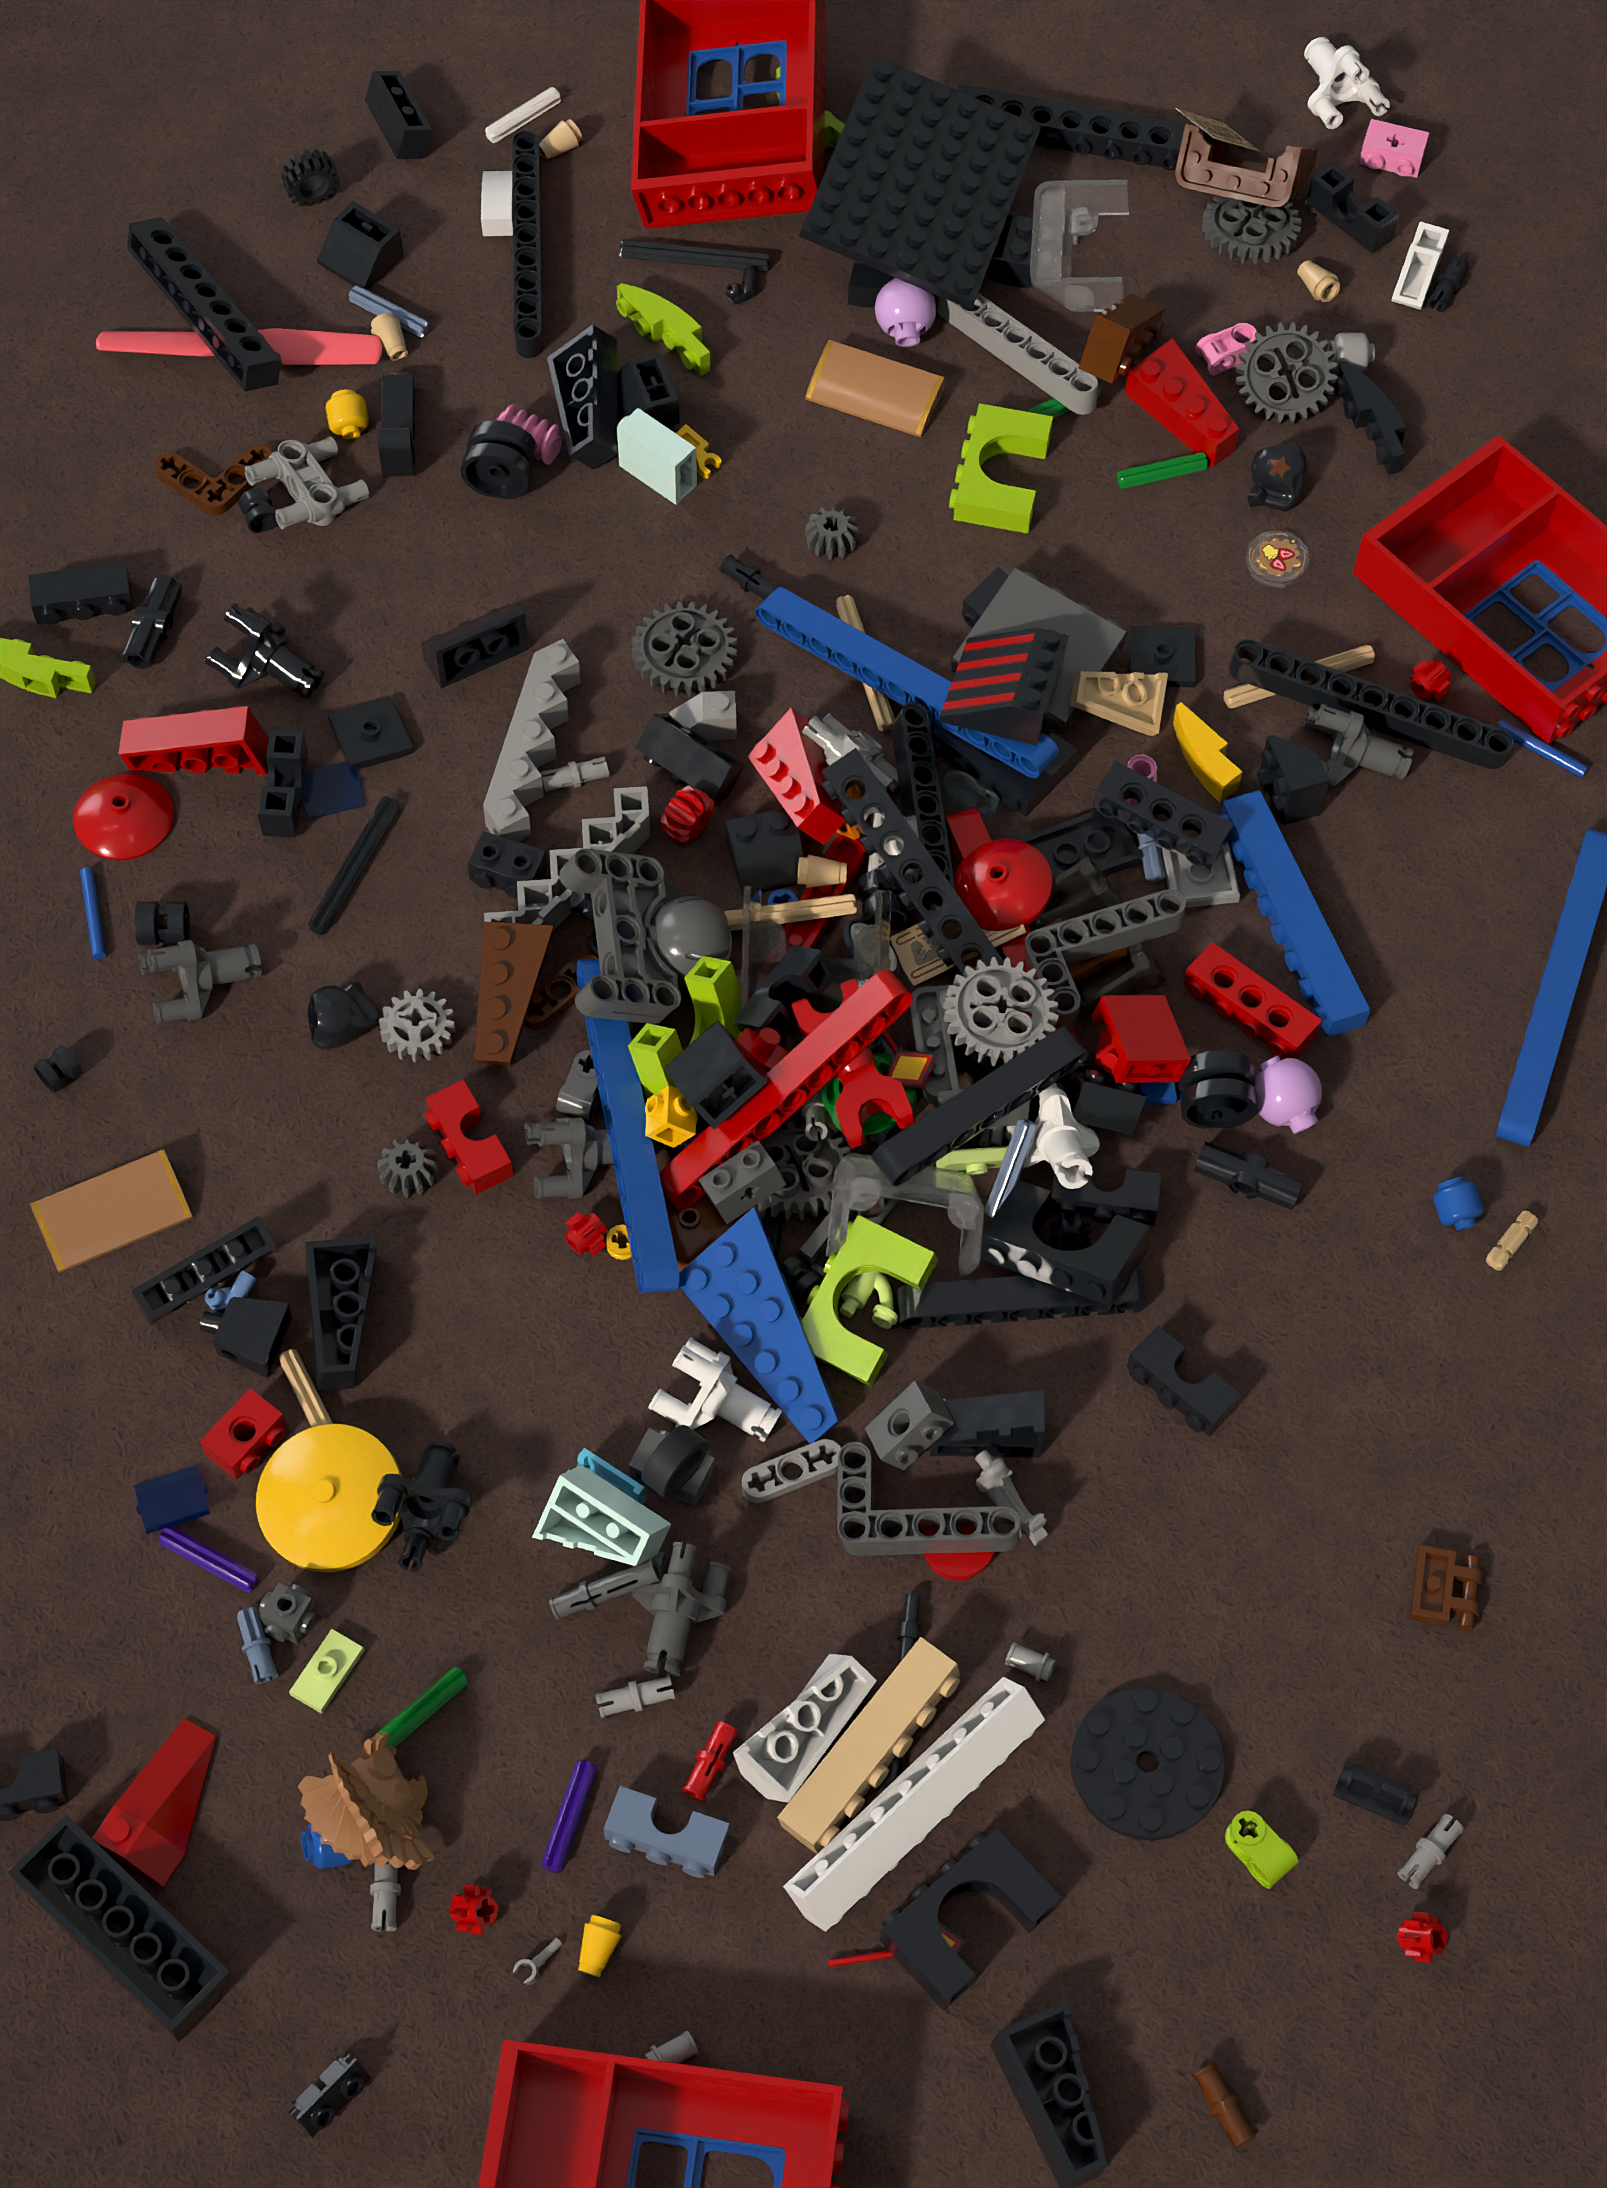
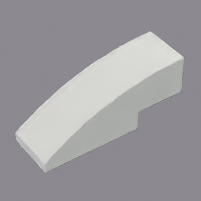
[481,171,513,236]
[1391,222,1449,310]

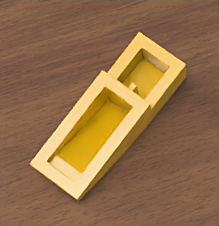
[1173,702,1242,803]

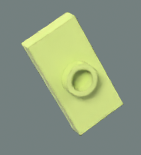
[936,1146,1008,1175]
[289,1629,364,1714]

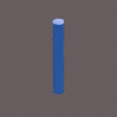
[1497,719,1589,778]
[80,867,106,959]

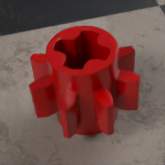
[1410,660,1451,701]
[564,1212,608,1256]
[449,1884,499,1935]
[1398,1911,1448,1963]

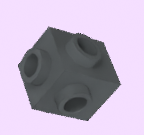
[259,1582,317,1645]

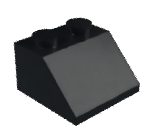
[725,808,804,897]

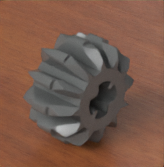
[805,506,859,561]
[377,1136,438,1198]

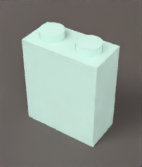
[617,408,697,505]

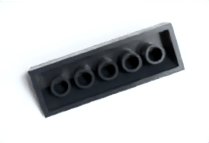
[8,1814,231,2042]

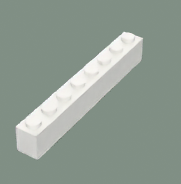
[783,1677,1045,1932]

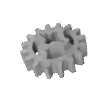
[379,989,456,1062]

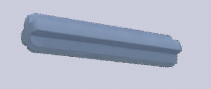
[349,285,430,338]
[985,1119,1038,1218]

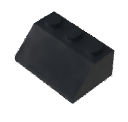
[421,604,529,689]

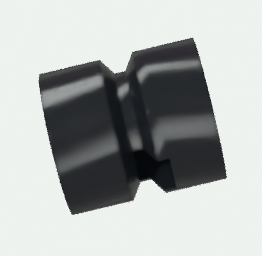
[858,869,907,931]
[135,901,190,946]

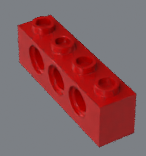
[1183,942,1322,1059]

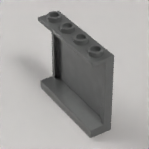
[951,568,1126,735]

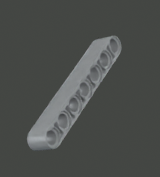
[936,293,1098,415]

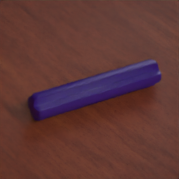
[158,1525,259,1593]
[542,1760,596,1873]

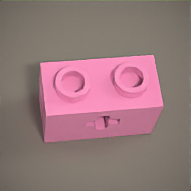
[1359,119,1429,178]

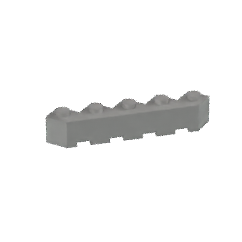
[483,639,581,842]
[484,786,650,930]

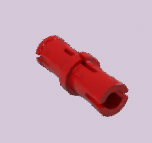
[682,1721,739,1801]

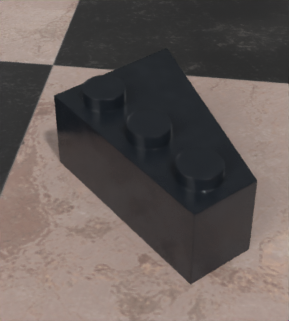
[930,1390,1045,1458]

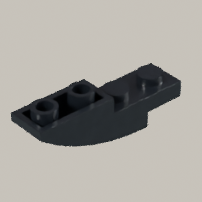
[1333,362,1406,475]

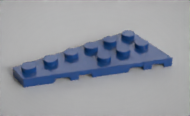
[679,1207,841,1444]

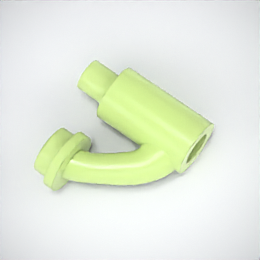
[840,1272,899,1329]

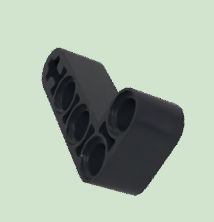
[378,372,415,477]

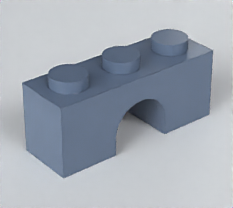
[604,1786,730,1878]

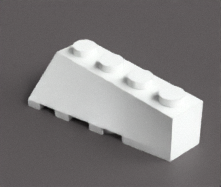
[733,1654,877,1802]

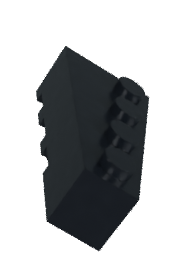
[547,324,618,469]
[305,1237,378,1392]
[990,2000,1108,2188]

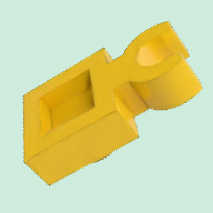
[676,424,722,479]

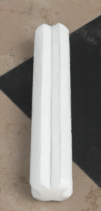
[485,87,561,143]

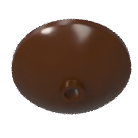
[663,1191,742,1273]

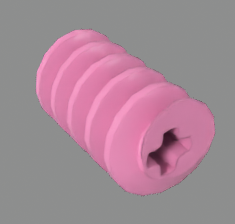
[497,404,562,465]

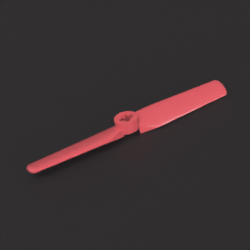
[96,328,382,365]

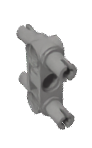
[245,436,369,530]
[802,713,899,792]

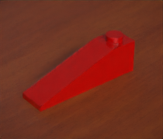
[92,1718,217,1888]

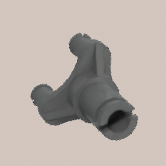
[1303,704,1414,788]
[138,940,262,1024]
[524,1117,613,1199]
[632,1542,731,1677]

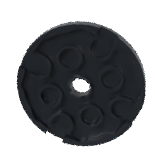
[1070,1687,1225,1840]

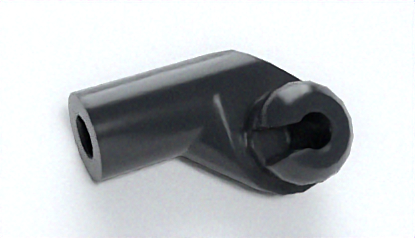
[725,267,758,304]

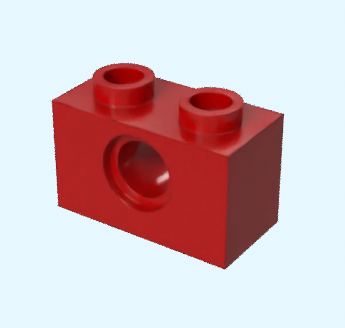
[200,1388,287,1480]

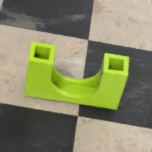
[949,403,1053,533]
[628,956,745,1099]
[800,1215,939,1387]

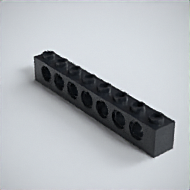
[957,84,1185,170]
[127,217,282,392]
[821,748,1004,977]

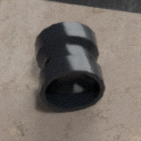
[239,488,278,534]
[33,1045,83,1093]
[779,1253,824,1304]

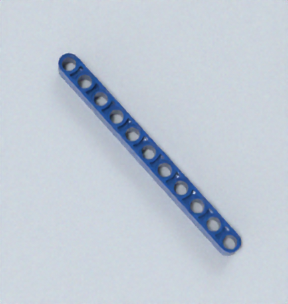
[755,587,1059,778]
[1495,828,1607,1147]
[576,958,679,1294]

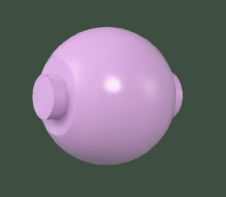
[875,278,936,347]
[1254,1056,1322,1135]

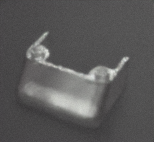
[1030,179,1129,312]
[826,1153,984,1279]

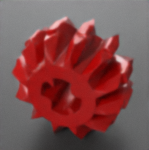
[661,785,714,845]

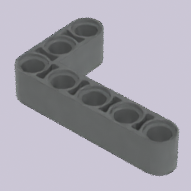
[1024,889,1186,1030]
[837,1442,1023,1556]

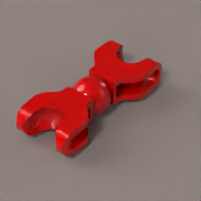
[791,979,915,1149]

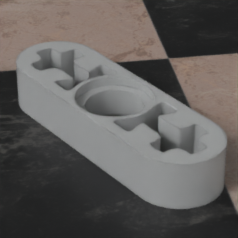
[742,1439,841,1503]

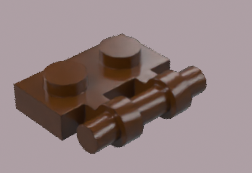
[1409,1545,1483,1631]

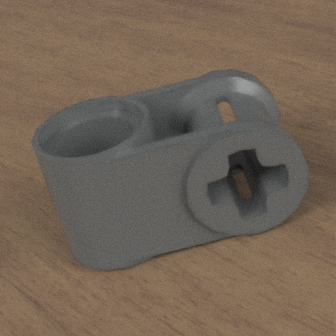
[556,1050,600,1121]

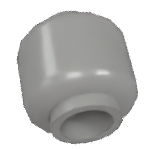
[1328,332,1375,373]

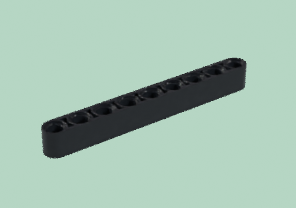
[512,130,543,358]
[1229,639,1514,769]

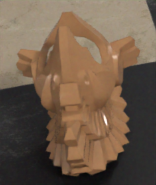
[298,1731,435,1870]

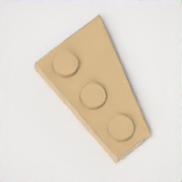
[1069,671,1168,736]

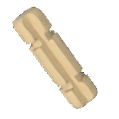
[1486,1210,1538,1271]

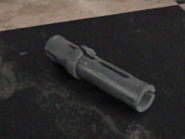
[549,1558,662,1620]

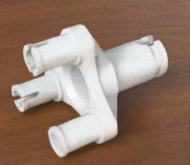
[1304,37,1390,129]
[1005,1083,1100,1189]
[648,1337,782,1442]

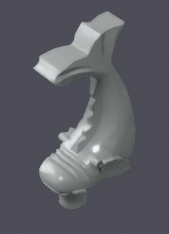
[975,1450,1048,1546]

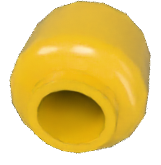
[325,389,369,439]

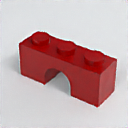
[424,1080,514,1195]

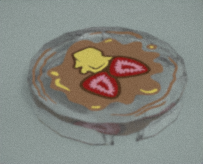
[1245,530,1310,588]

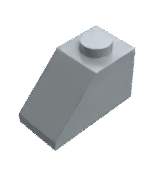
[670,691,737,740]

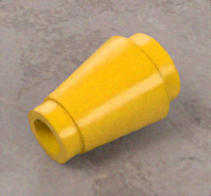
[578,1915,622,1978]

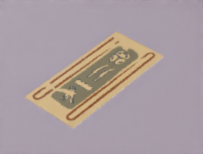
[1176,108,1260,152]
[889,923,1026,986]

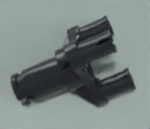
[205,603,325,699]
[371,1441,473,1572]

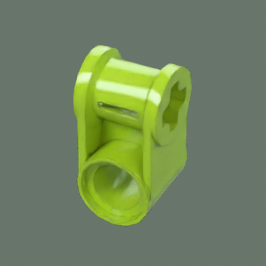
[1225,1811,1298,1889]

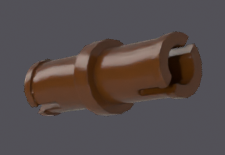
[1192,2062,1256,2148]

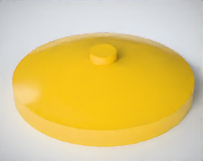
[256,1424,402,1573]

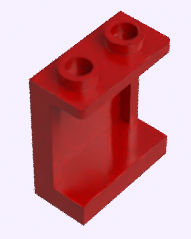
[1091,995,1191,1083]

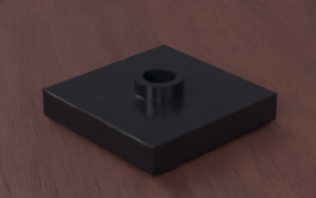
[1129,626,1196,688]
[328,697,413,772]

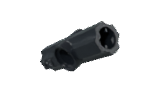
[123,575,182,669]
[1194,1142,1305,1210]

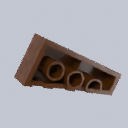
[1078,293,1165,384]
[475,921,555,1066]

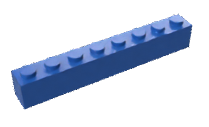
[1220,790,1370,1037]

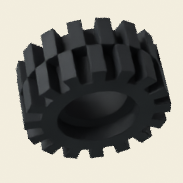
[281,149,340,207]

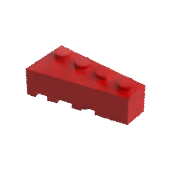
[119,706,269,775]

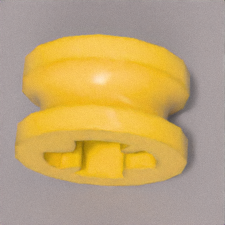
[606,1224,632,1260]

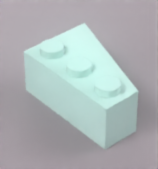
[532,1465,671,1566]

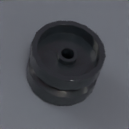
[460,420,538,499]
[1179,1050,1258,1129]

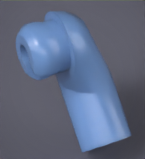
[205,1271,257,1312]

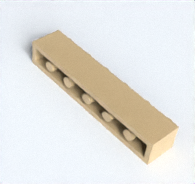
[777,1637,960,1854]

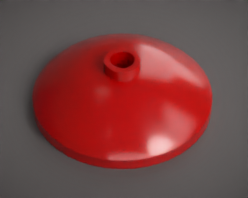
[73,773,174,860]
[954,839,1054,931]

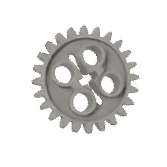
[943,957,1059,1066]

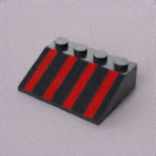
[939,628,1069,746]

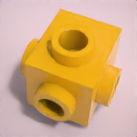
[645,1085,698,1148]

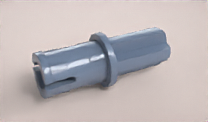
[1137,834,1166,883]
[237,1607,278,1684]

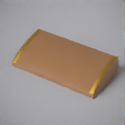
[805,340,945,437]
[30,1149,193,1273]

